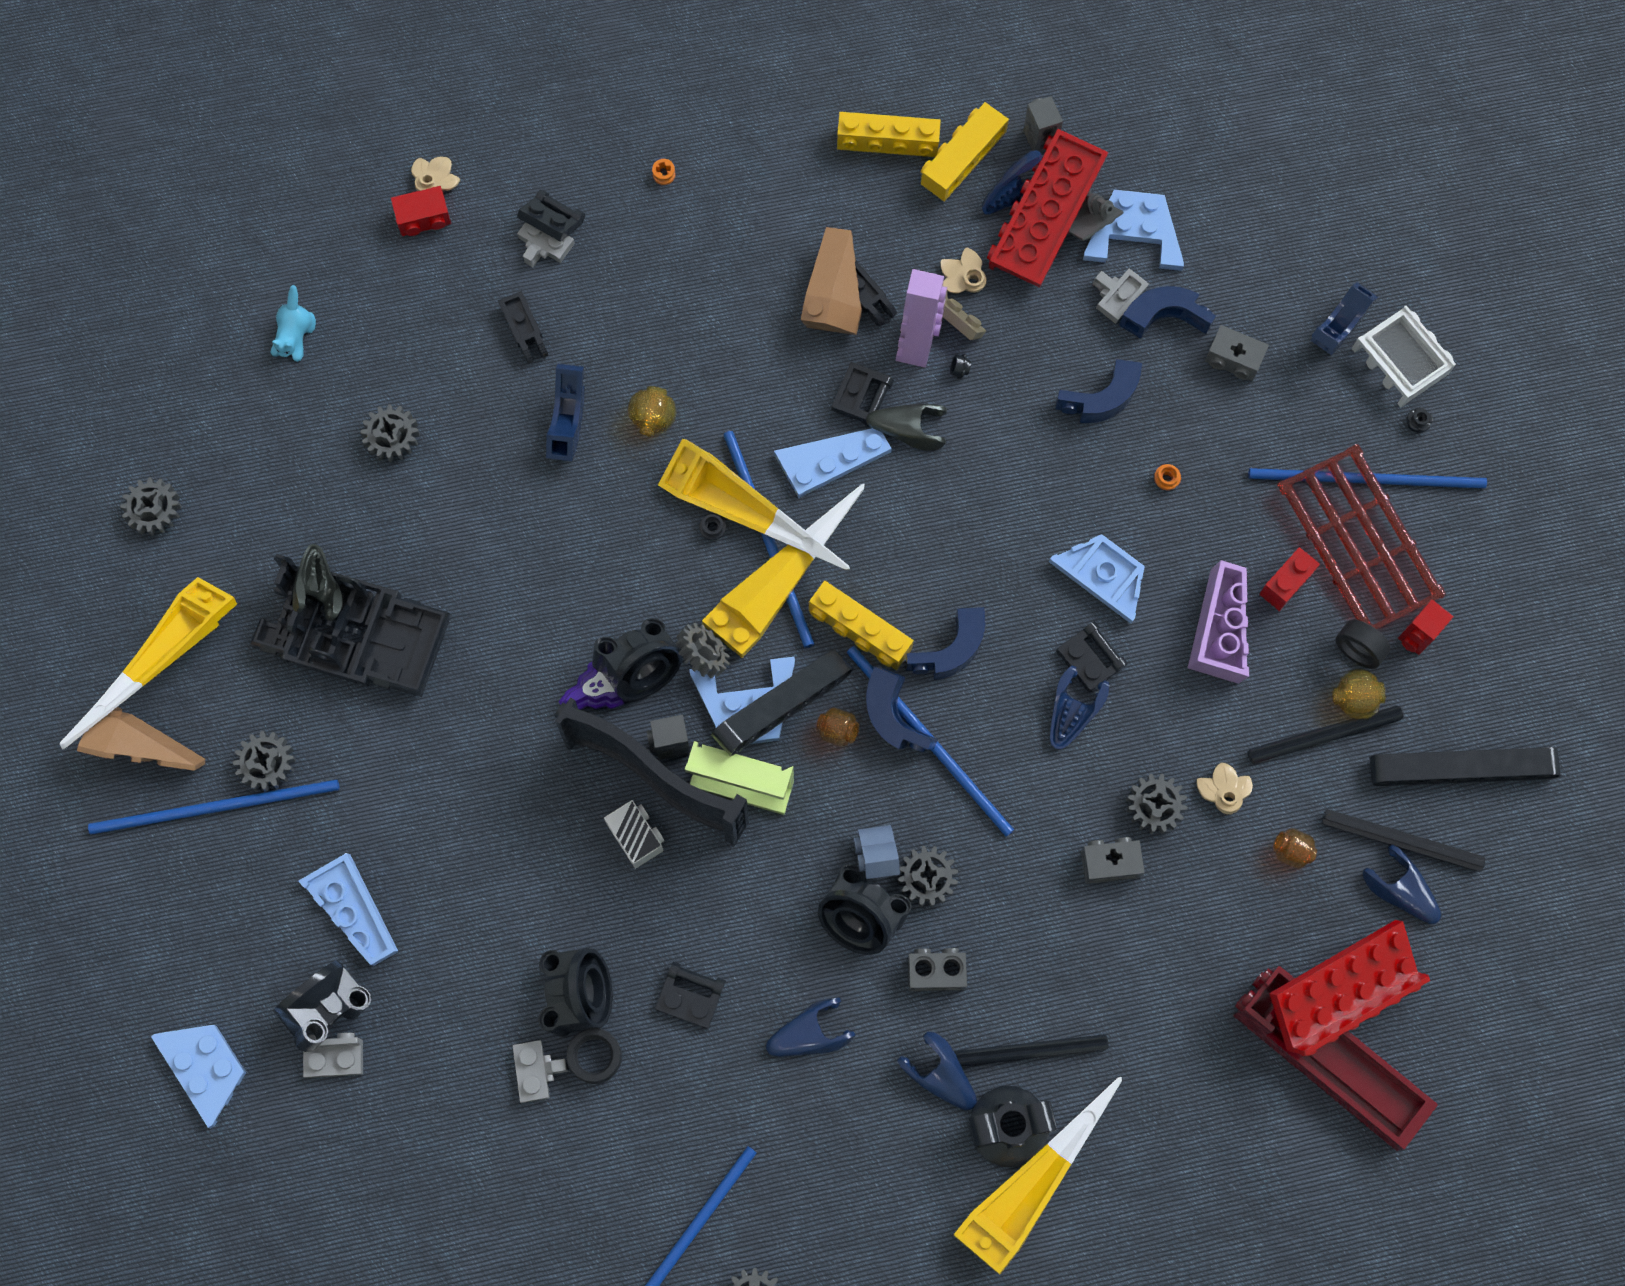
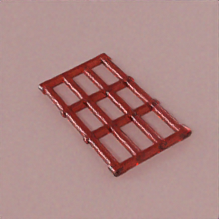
[1277,444,1447,630]

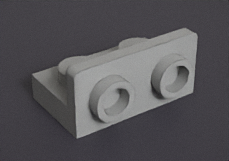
[303,1033,363,1078]

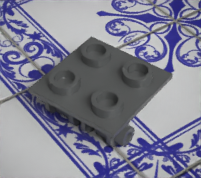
[1068,191,1124,241]

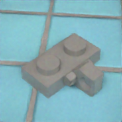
[517,222,575,268]
[1093,268,1149,324]
[513,1040,568,1103]

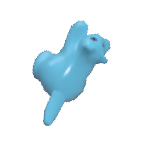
[271,285,316,362]

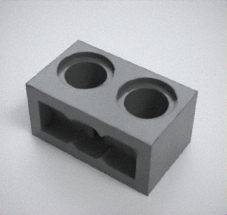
[908,948,967,991]

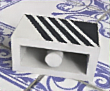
[604,800,664,869]

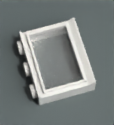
[1352,306,1456,407]

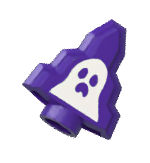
[559,662,624,710]

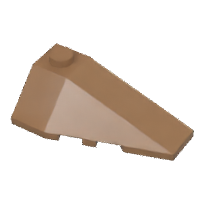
[801,227,862,335]
[77,707,206,771]

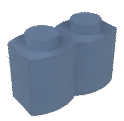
[853,825,900,879]

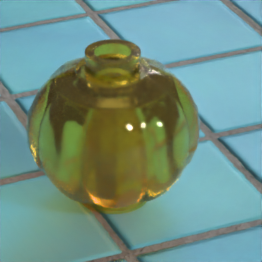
[628,386,677,437]
[1332,669,1385,719]

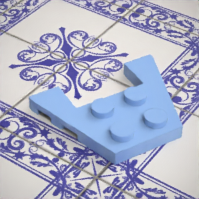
[1083,190,1184,271]
[689,657,795,744]

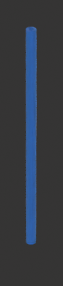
[723,431,814,648]
[1248,468,1487,488]
[847,646,1014,837]
[88,779,340,835]
[645,1146,757,1286]

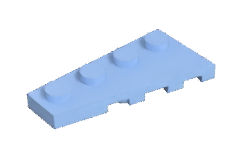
[774,428,892,498]
[299,853,398,966]

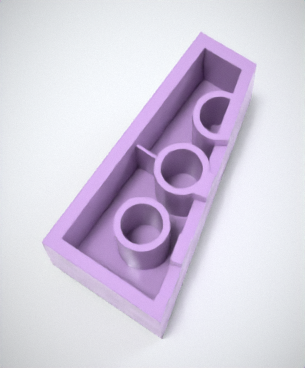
[896,269,947,368]
[1188,560,1249,684]

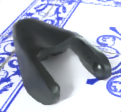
[866,404,947,451]
[293,544,343,621]

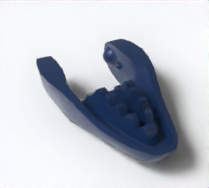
[982,150,1042,215]
[1050,665,1109,749]
[1363,845,1441,924]
[766,998,856,1057]
[897,1032,977,1111]

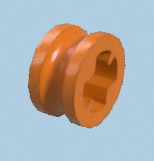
[652,159,675,185]

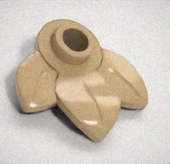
[411,157,460,191]
[940,248,986,293]
[1197,763,1253,814]

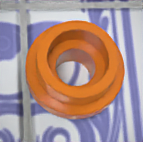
[1154,464,1181,490]

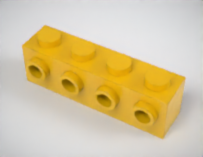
[921,102,1009,202]
[837,112,941,157]
[809,580,914,670]

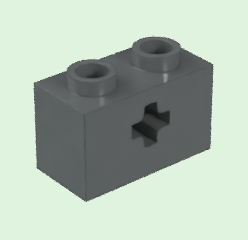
[1023,96,1063,153]
[1205,325,1269,381]
[646,715,690,760]
[1081,837,1145,884]

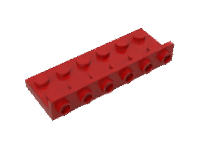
[987,129,1108,288]
[1269,920,1430,1056]

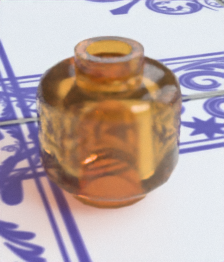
[817,707,859,747]
[1273,828,1317,869]

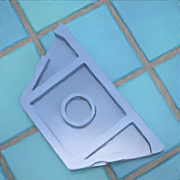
[1049,534,1145,624]
[151,1025,246,1128]

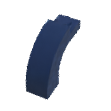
[1310,282,1378,355]
[1119,286,1216,339]
[1055,359,1142,423]
[546,364,585,461]
[905,607,985,680]
[866,667,938,752]

